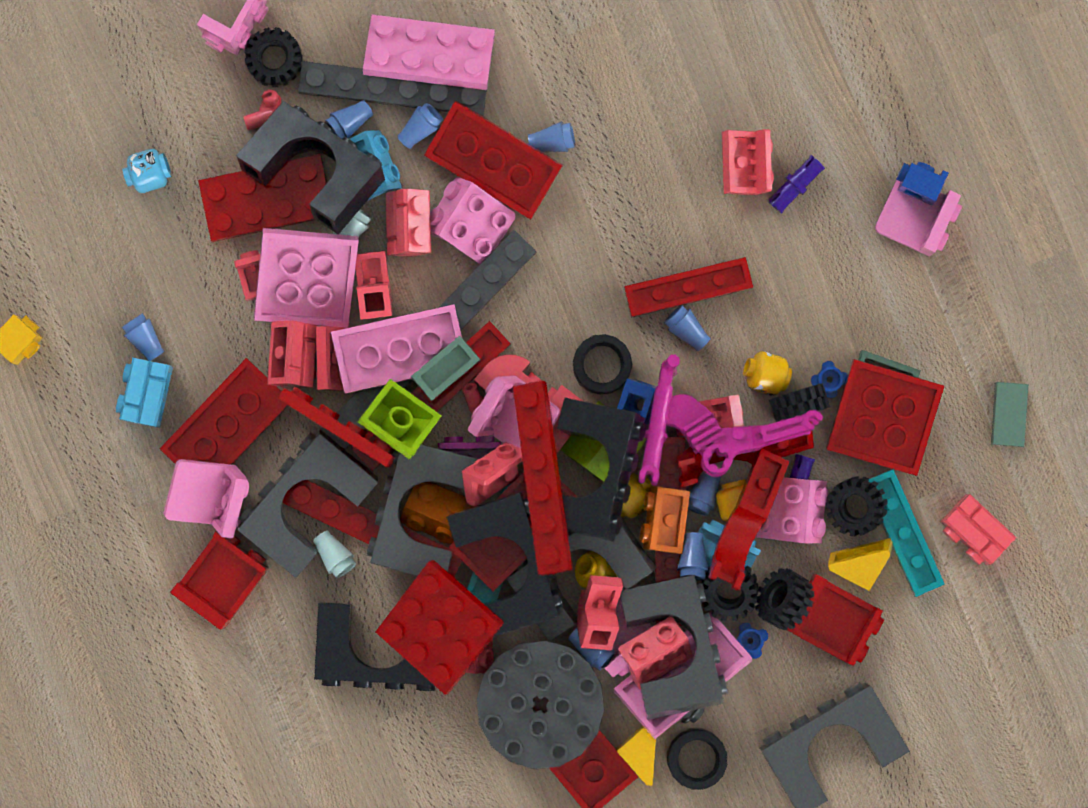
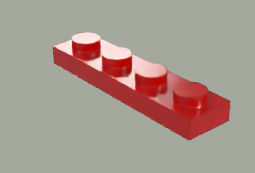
[624,257,753,318]

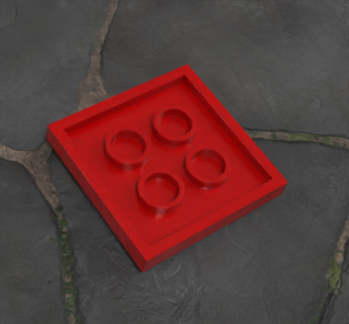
[826,359,945,476]
[375,559,505,695]

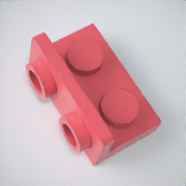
[462,442,523,507]
[618,617,693,690]

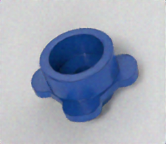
[811,361,848,398]
[737,623,768,659]

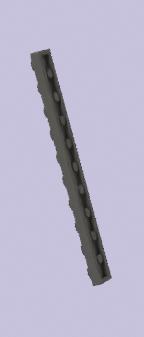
[296,230,536,456]

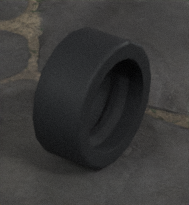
[573,334,632,395]
[667,728,727,790]

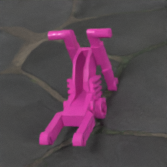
[638,354,823,486]

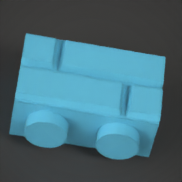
[116,358,173,428]

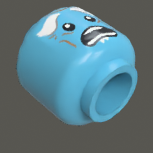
[122,149,171,193]

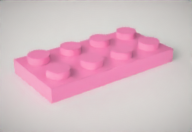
[363,14,495,90]
[331,305,462,394]
[614,611,752,740]

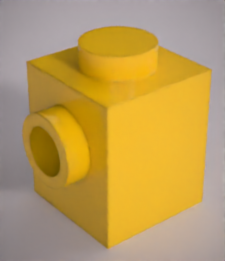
[0,314,43,365]

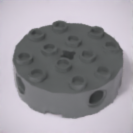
[477,641,605,769]

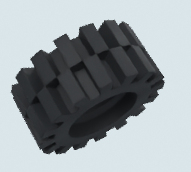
[245,27,303,87]
[769,383,830,422]
[826,476,888,536]
[701,566,758,621]
[755,568,814,630]

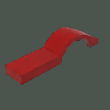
[676,422,814,487]
[708,448,790,591]

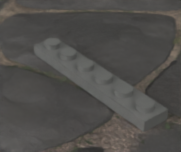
[298,61,488,116]

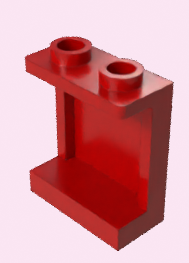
[170,531,269,630]
[786,574,884,666]

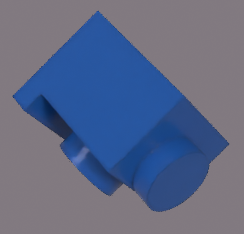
[896,162,949,205]
[617,378,657,424]

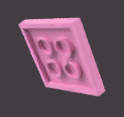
[254,228,359,328]

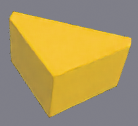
[828,538,893,591]
[616,725,656,786]

